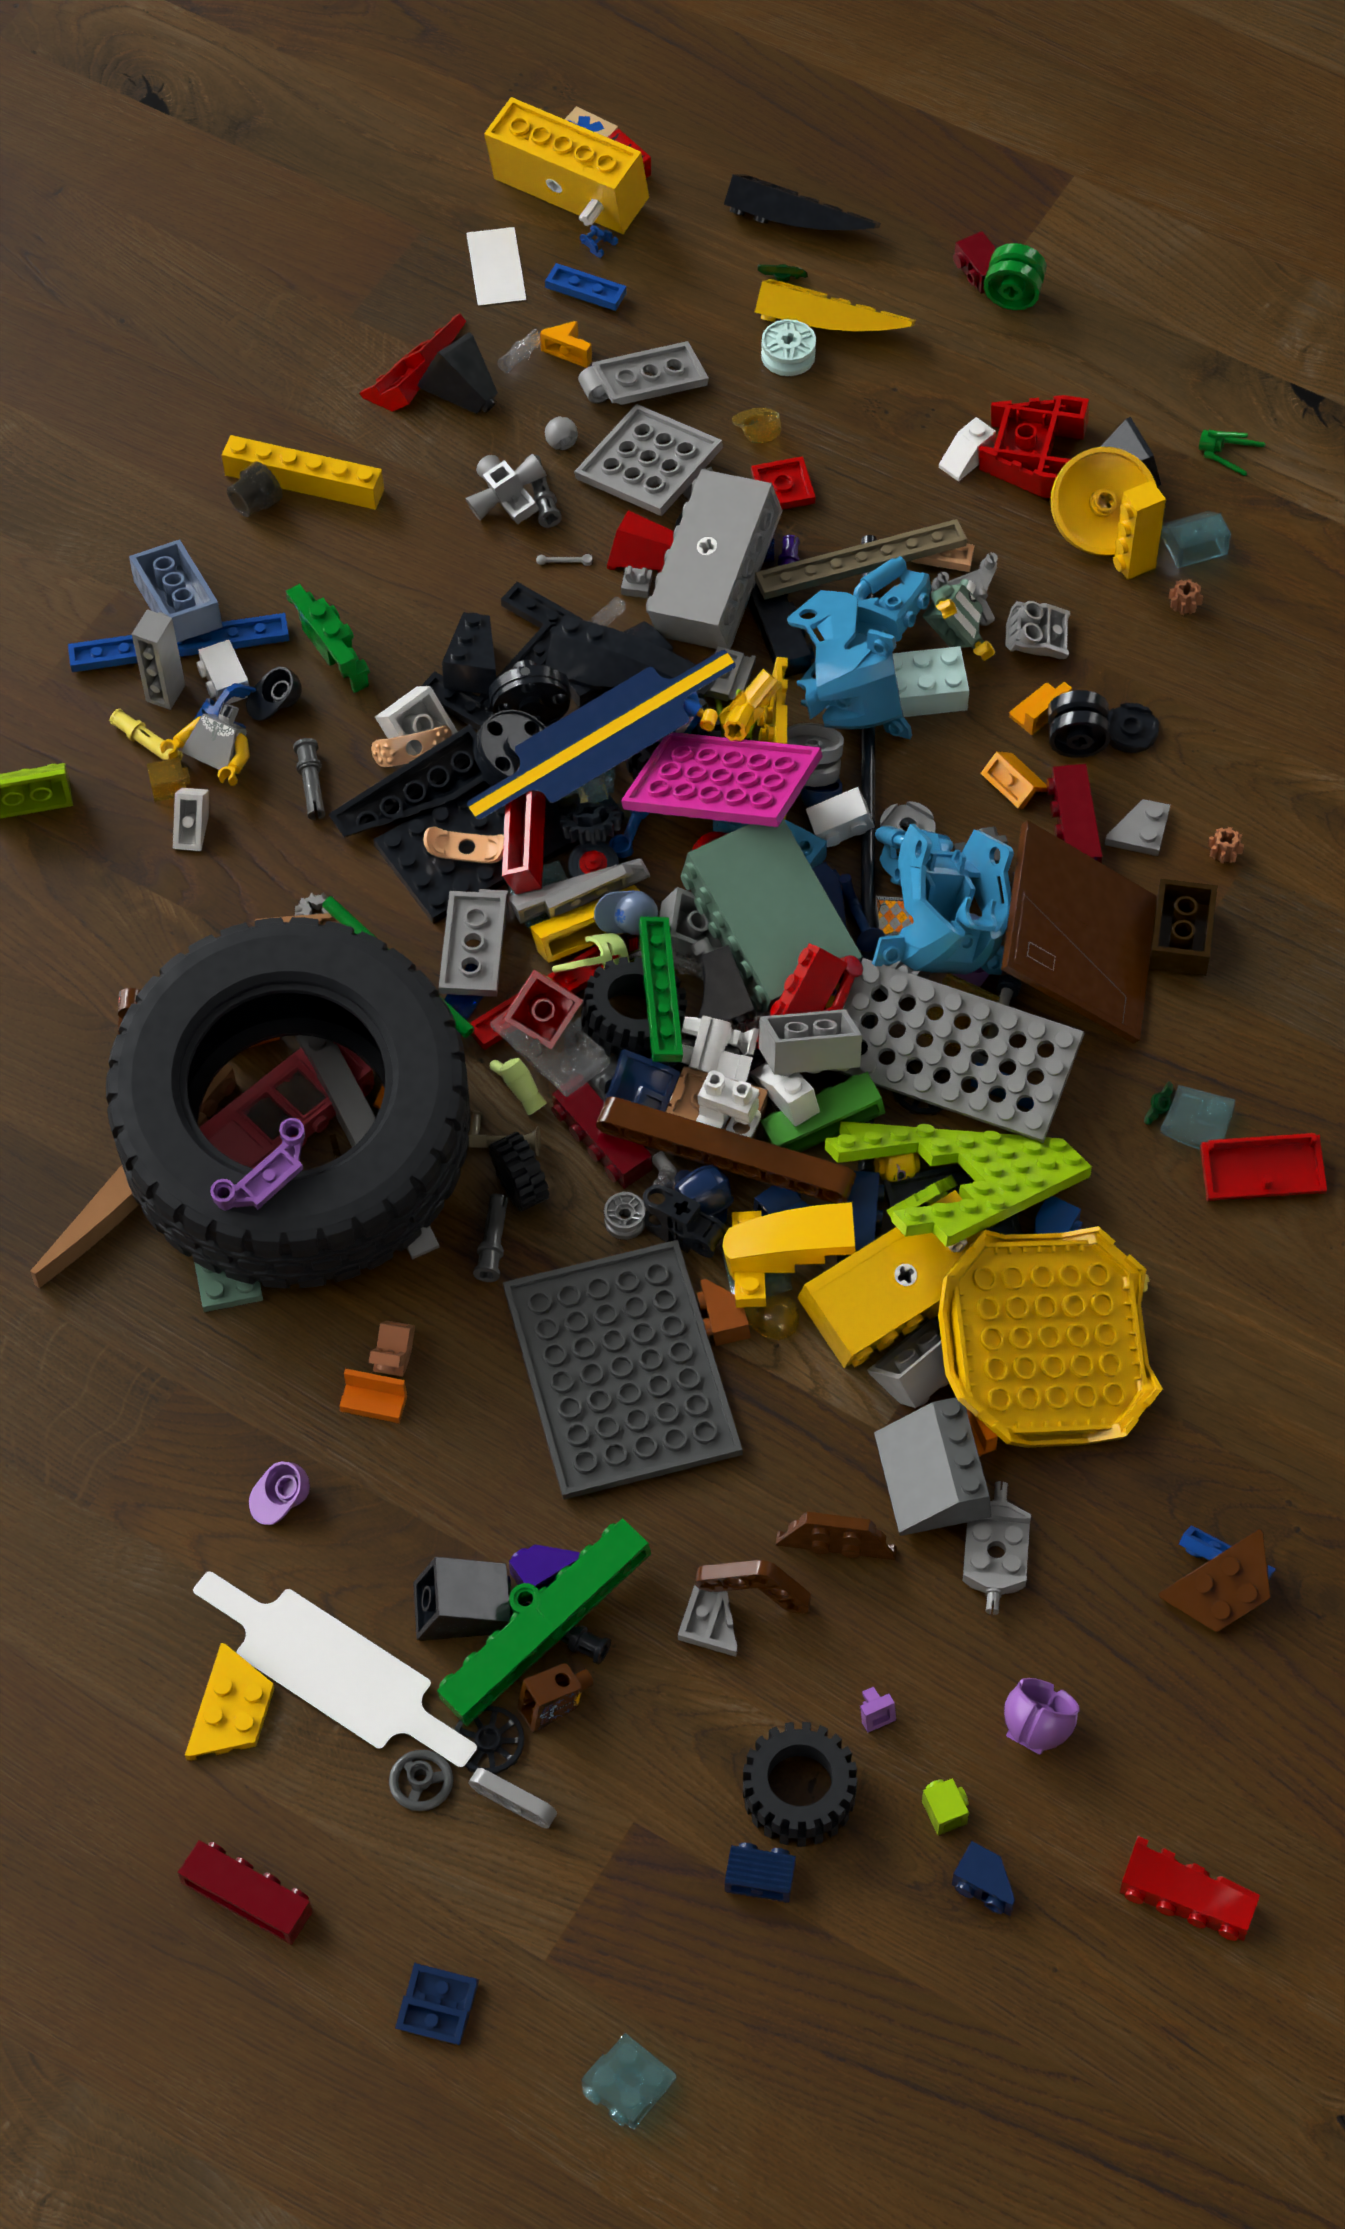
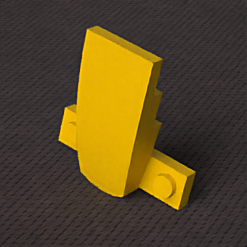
[722,1202,855,1308]

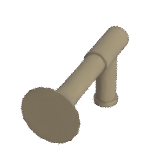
[468,1110,541,1156]

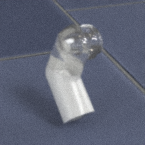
[652,1151,677,1189]

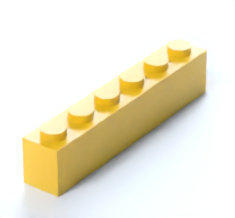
[222,435,384,510]

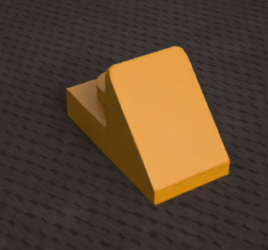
[540,321,592,368]

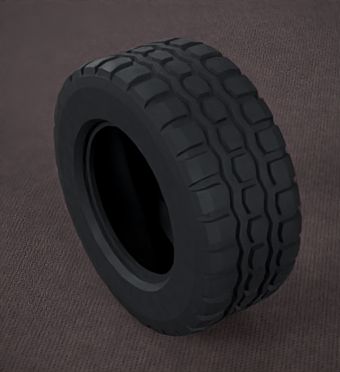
[106,917,471,1288]

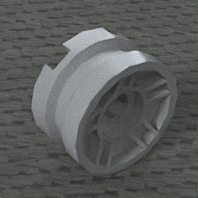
[604,1192,646,1240]

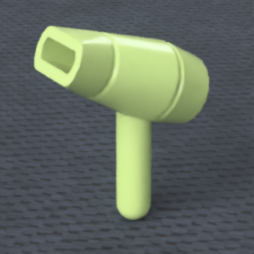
[489,1058,547,1115]

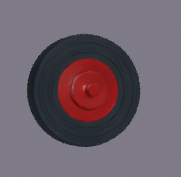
[568,841,619,878]

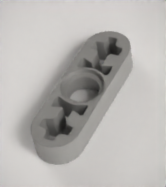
[468,1768,557,1828]

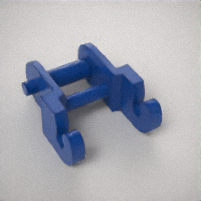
[580,225,619,258]

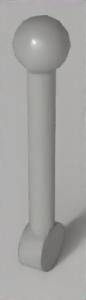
[536,554,593,566]

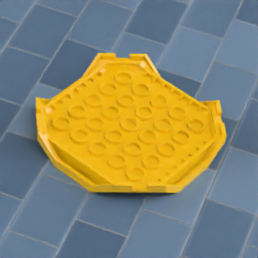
[938,1226,1163,1448]

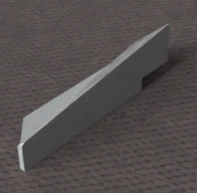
[508,858,650,924]

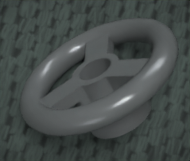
[389,1750,453,1811]

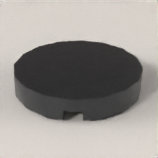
[1109,703,1159,753]

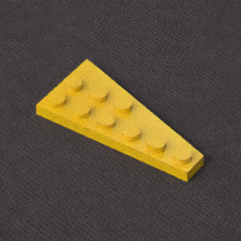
[757,657,788,820]

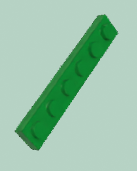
[639,916,683,1062]

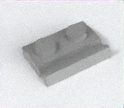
[707,647,756,702]

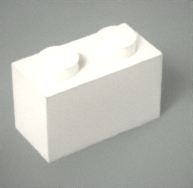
[196,640,249,704]
[806,787,875,847]

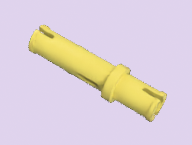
[109,709,183,767]

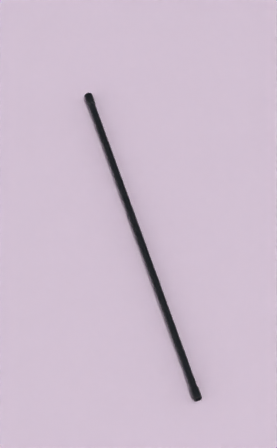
[858,535,877,1172]

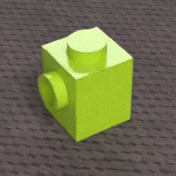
[922,1778,969,1835]

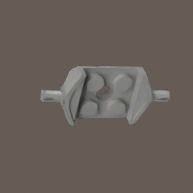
[963,1481,1031,1615]

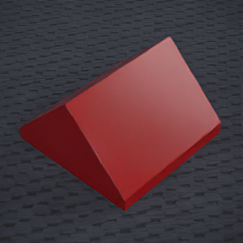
[502,969,583,1050]

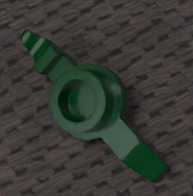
[758,264,808,282]
[1144,1081,1173,1125]

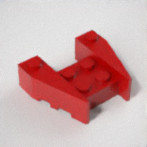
[979,395,1089,498]

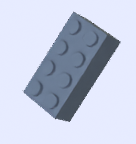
[129,539,222,642]

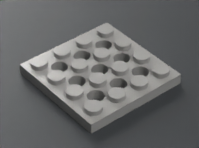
[574,404,723,516]

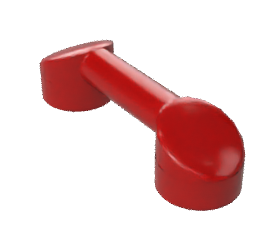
[823,955,863,1011]

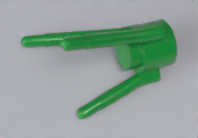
[1199,429,1266,476]

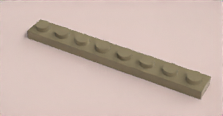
[754,519,967,600]

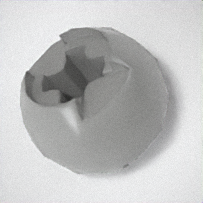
[545,416,578,450]

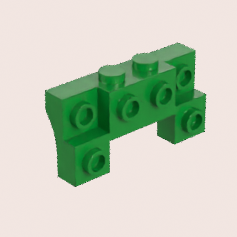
[286,584,370,693]

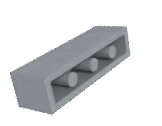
[132,609,185,710]

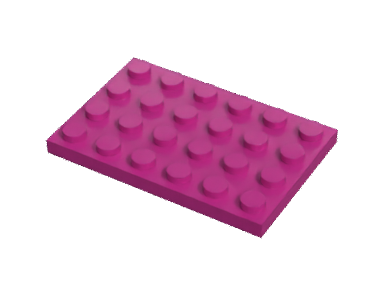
[621,732,823,827]

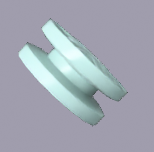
[761,319,816,376]

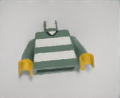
[923,579,995,661]

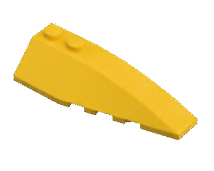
[755,279,916,331]

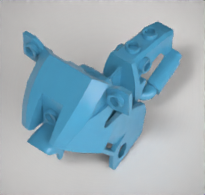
[787,556,931,739]
[872,824,1014,975]

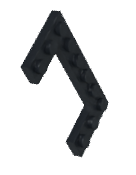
[421,582,583,730]

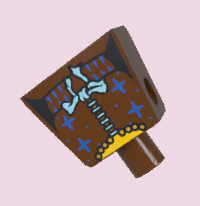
[517,1663,593,1733]

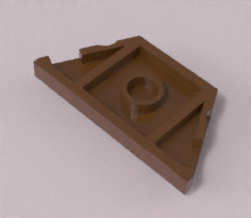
[776,1512,897,1560]
[1158,1529,1271,1632]

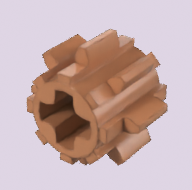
[1168,579,1203,615]
[1208,827,1244,864]

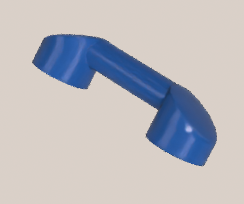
[609,810,650,858]

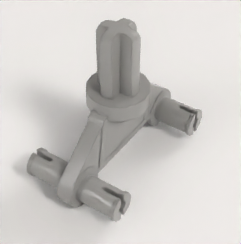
[931,552,998,626]

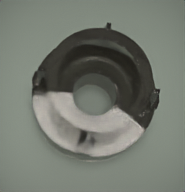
[227,461,283,517]

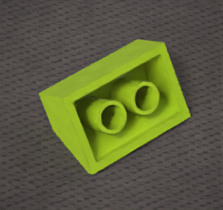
[0,763,73,818]

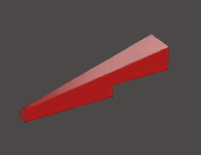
[359,313,466,412]
[607,510,674,573]

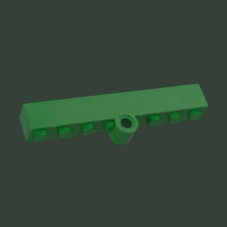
[437,1518,651,1726]

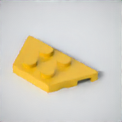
[185,1643,274,1761]

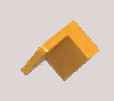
[1009,682,1072,735]
[980,751,1047,809]

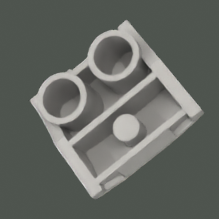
[1005,601,1070,659]

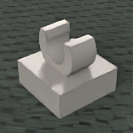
[621,566,652,598]

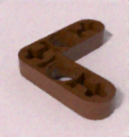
[695,1560,811,1614]

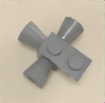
[465,454,547,524]

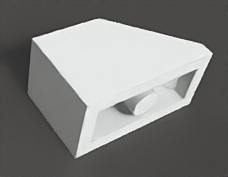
[939,417,996,482]
[173,787,210,851]

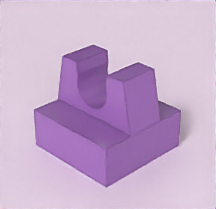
[860,1687,896,1733]

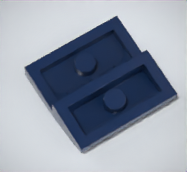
[395,1963,480,2045]

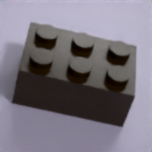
[1149,878,1218,976]

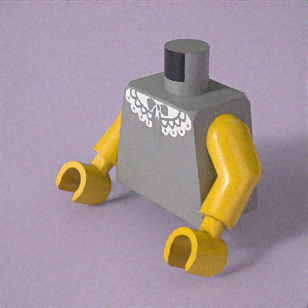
[160,703,250,786]

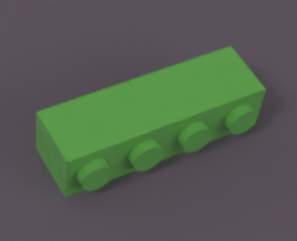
[760,1071,885,1152]

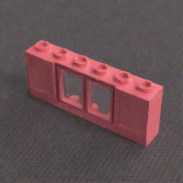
[199,1042,375,1169]

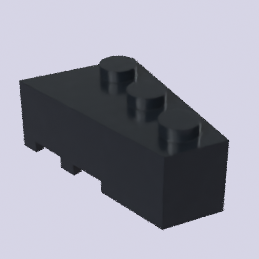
[442,612,496,695]

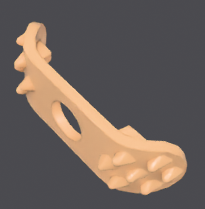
[371,725,452,767]
[423,826,504,864]

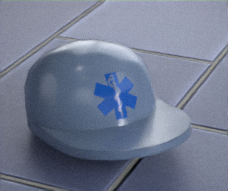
[594,890,658,935]

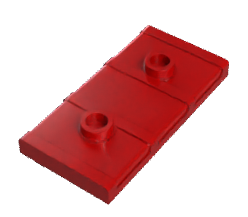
[1200,1133,1327,1201]

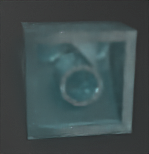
[1161,511,1231,568]

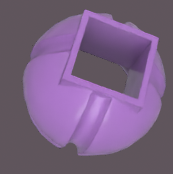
[1004,1678,1079,1755]

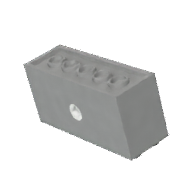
[646,469,782,649]

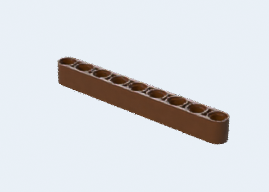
[596,1097,856,1204]

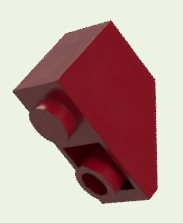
[953,231,995,294]

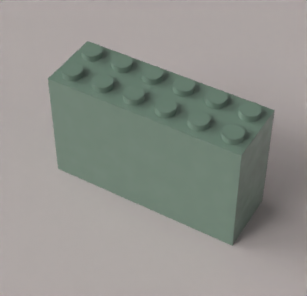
[681,819,862,1016]

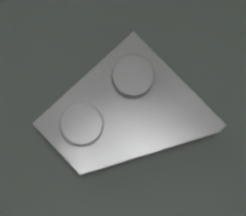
[1105,799,1170,856]
[678,1585,737,1657]

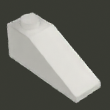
[749,1062,820,1127]

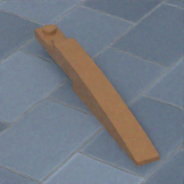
[30,1064,236,1288]

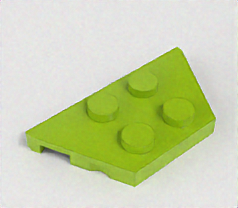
[886,1175,957,1220]

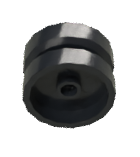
[1048,690,1111,758]

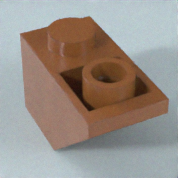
[697,1279,751,1346]

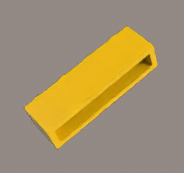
[1113,480,1166,580]
[530,885,640,963]

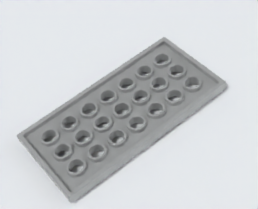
[831,958,1084,1143]

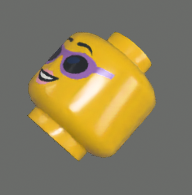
[874,1153,920,1182]

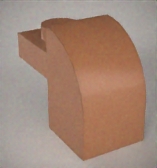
[369,1320,415,1377]

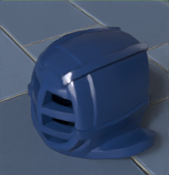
[674,1165,734,1225]

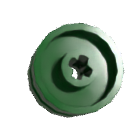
[984,243,1047,310]

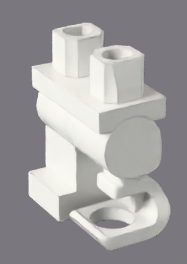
[681,1015,759,1082]
[696,1070,761,1138]

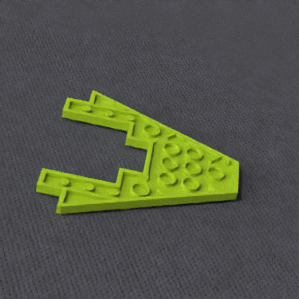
[825,1121,1092,1247]

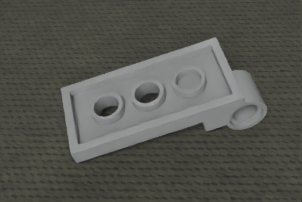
[578,341,709,405]
[439,889,509,997]

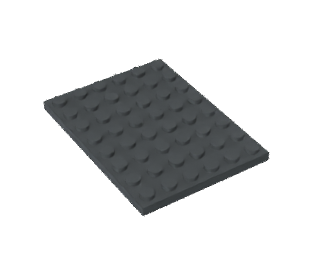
[503,1240,743,1500]

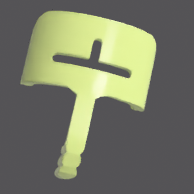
[552,933,629,973]

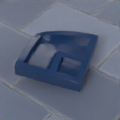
[604,1049,681,1112]

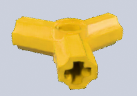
[718,668,782,741]

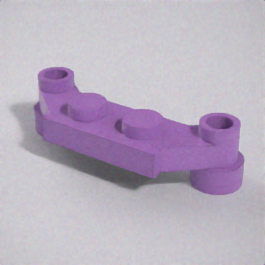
[210,1118,305,1210]

